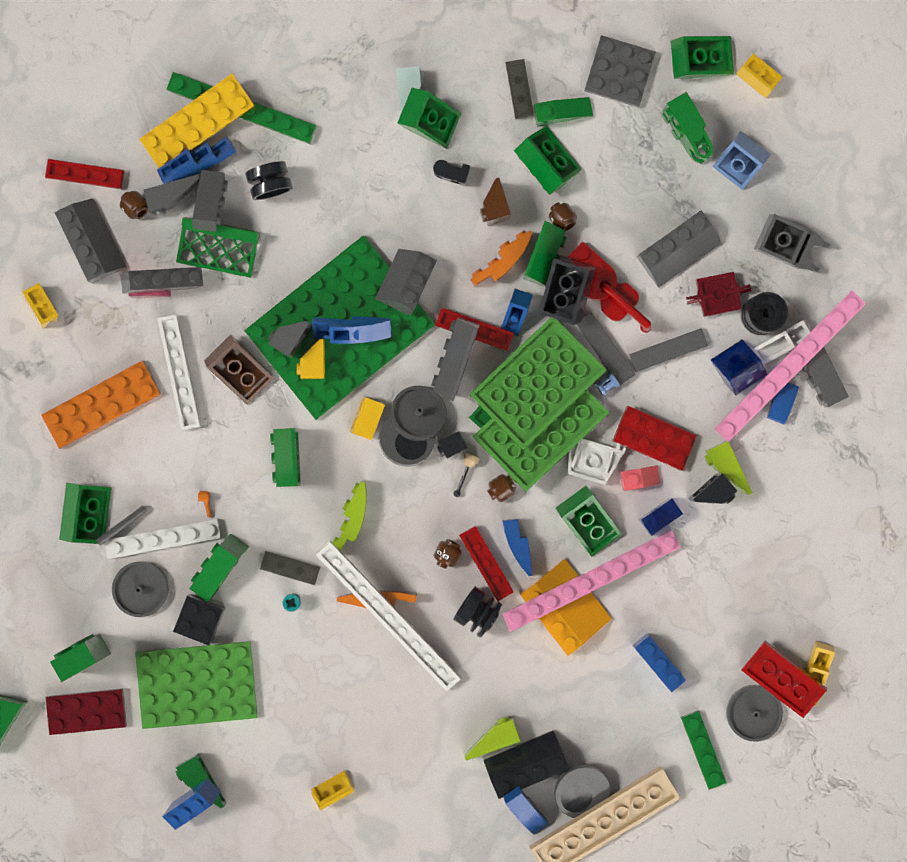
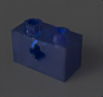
[638,498,683,536]

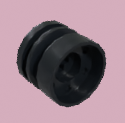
[741,292,788,335]
[453,586,502,638]

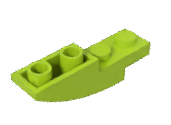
[333,481,367,551]

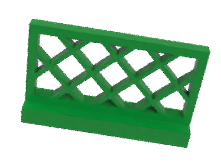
[176,217,261,278]

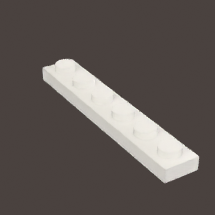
[157,314,201,431]
[105,519,222,559]

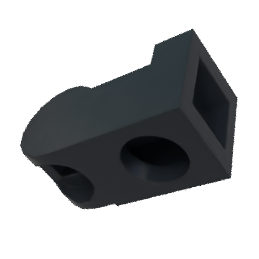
[433,160,470,186]

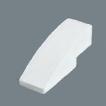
[752,319,812,366]

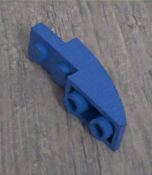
[312,316,392,344]

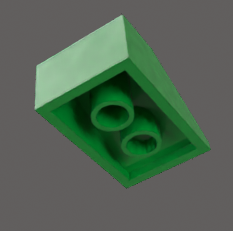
[670,36,734,79]
[397,88,461,149]
[555,486,622,557]

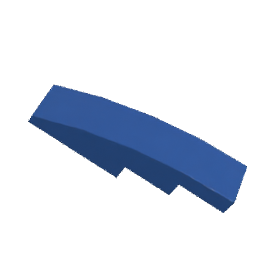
[157,136,236,184]

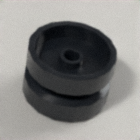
[245,161,293,200]

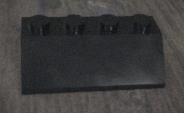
[483,730,570,799]

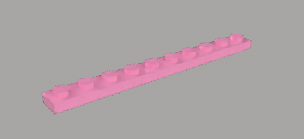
[715,290,866,441]
[502,530,680,632]

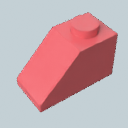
[619,465,660,491]

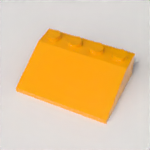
[520,558,612,656]

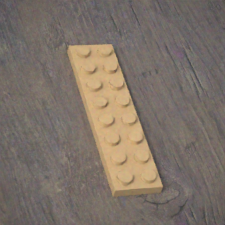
[529,766,680,862]

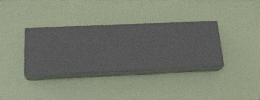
[576,312,636,385]
[629,328,708,372]

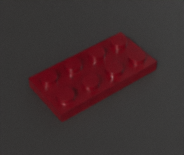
[45,688,127,735]

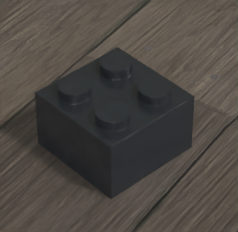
[173,594,225,646]

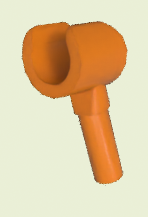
[198,491,212,518]

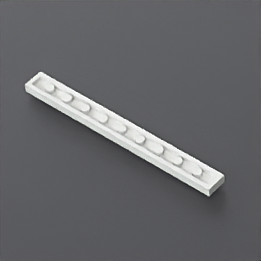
[316,540,461,691]

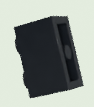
[437,431,467,459]

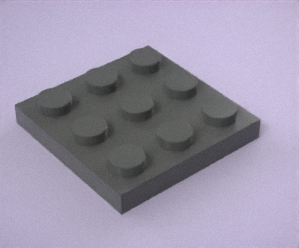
[584,35,656,108]

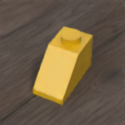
[297,339,325,379]

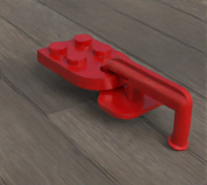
[568,241,651,333]

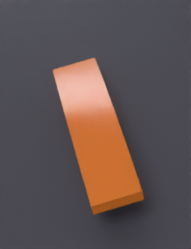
[336,590,417,608]

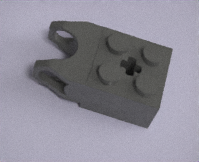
[754,214,831,272]

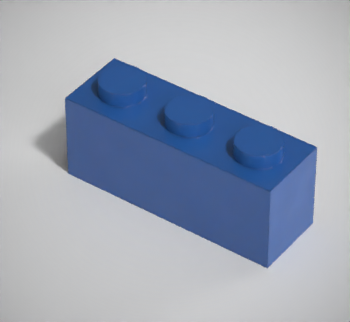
[632,634,686,693]
[162,778,220,830]

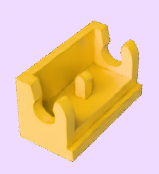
[736,53,783,98]
[22,283,59,329]
[350,396,385,441]
[311,770,355,811]

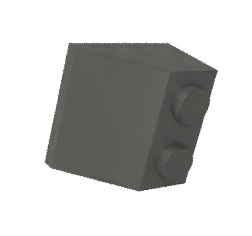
[268,321,312,358]

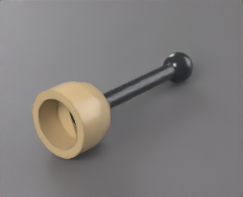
[453,452,480,497]

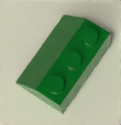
[514,126,582,195]
[523,221,567,287]
[270,428,301,487]
[59,482,111,545]

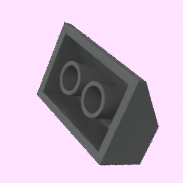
[375,249,437,316]

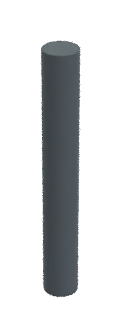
[96,505,147,546]

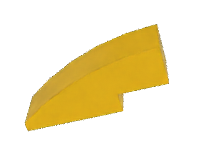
[805,641,835,706]

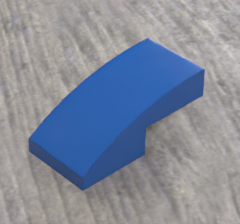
[767,382,799,425]

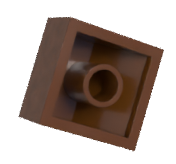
[480,178,511,226]

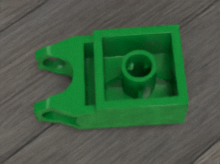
[662,91,713,164]

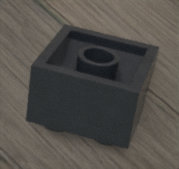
[688,473,737,504]

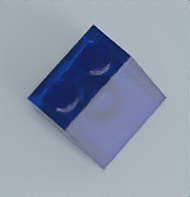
[711,339,768,396]

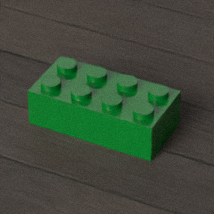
[50,634,111,683]

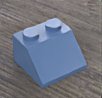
[713,131,771,190]

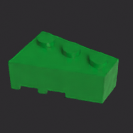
[189,534,249,602]

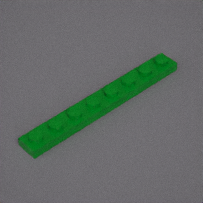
[166,72,316,145]

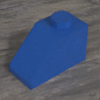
[501,288,533,336]

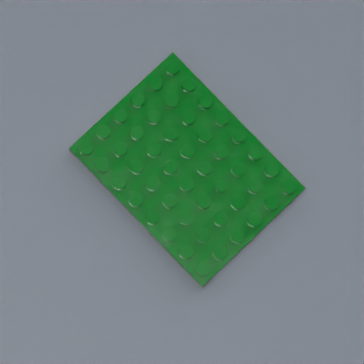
[244,235,435,420]

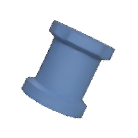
[594,372,620,397]

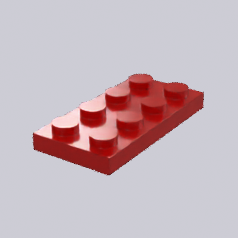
[612,406,697,471]
[741,640,828,718]

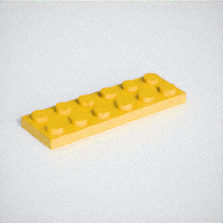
[139,73,255,168]

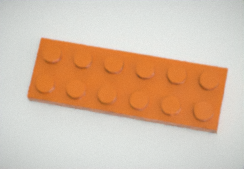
[41,361,161,449]

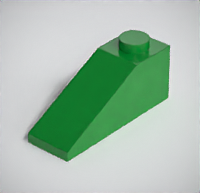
[533,97,593,127]
[176,753,226,808]

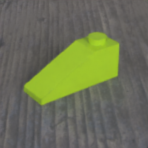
[704,441,753,495]
[465,716,521,761]

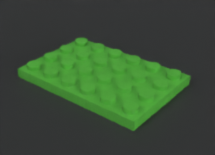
[470,317,606,450]
[473,390,609,492]
[135,641,258,729]

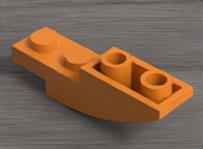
[470,230,532,287]

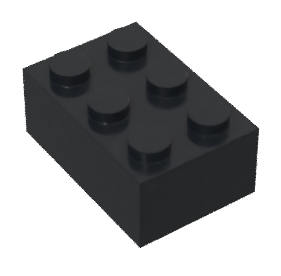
[539,255,597,325]

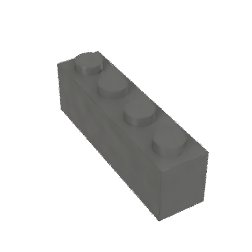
[120,267,204,294]

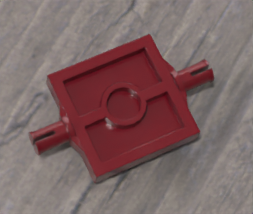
[686,272,752,317]

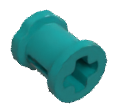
[282,593,301,612]

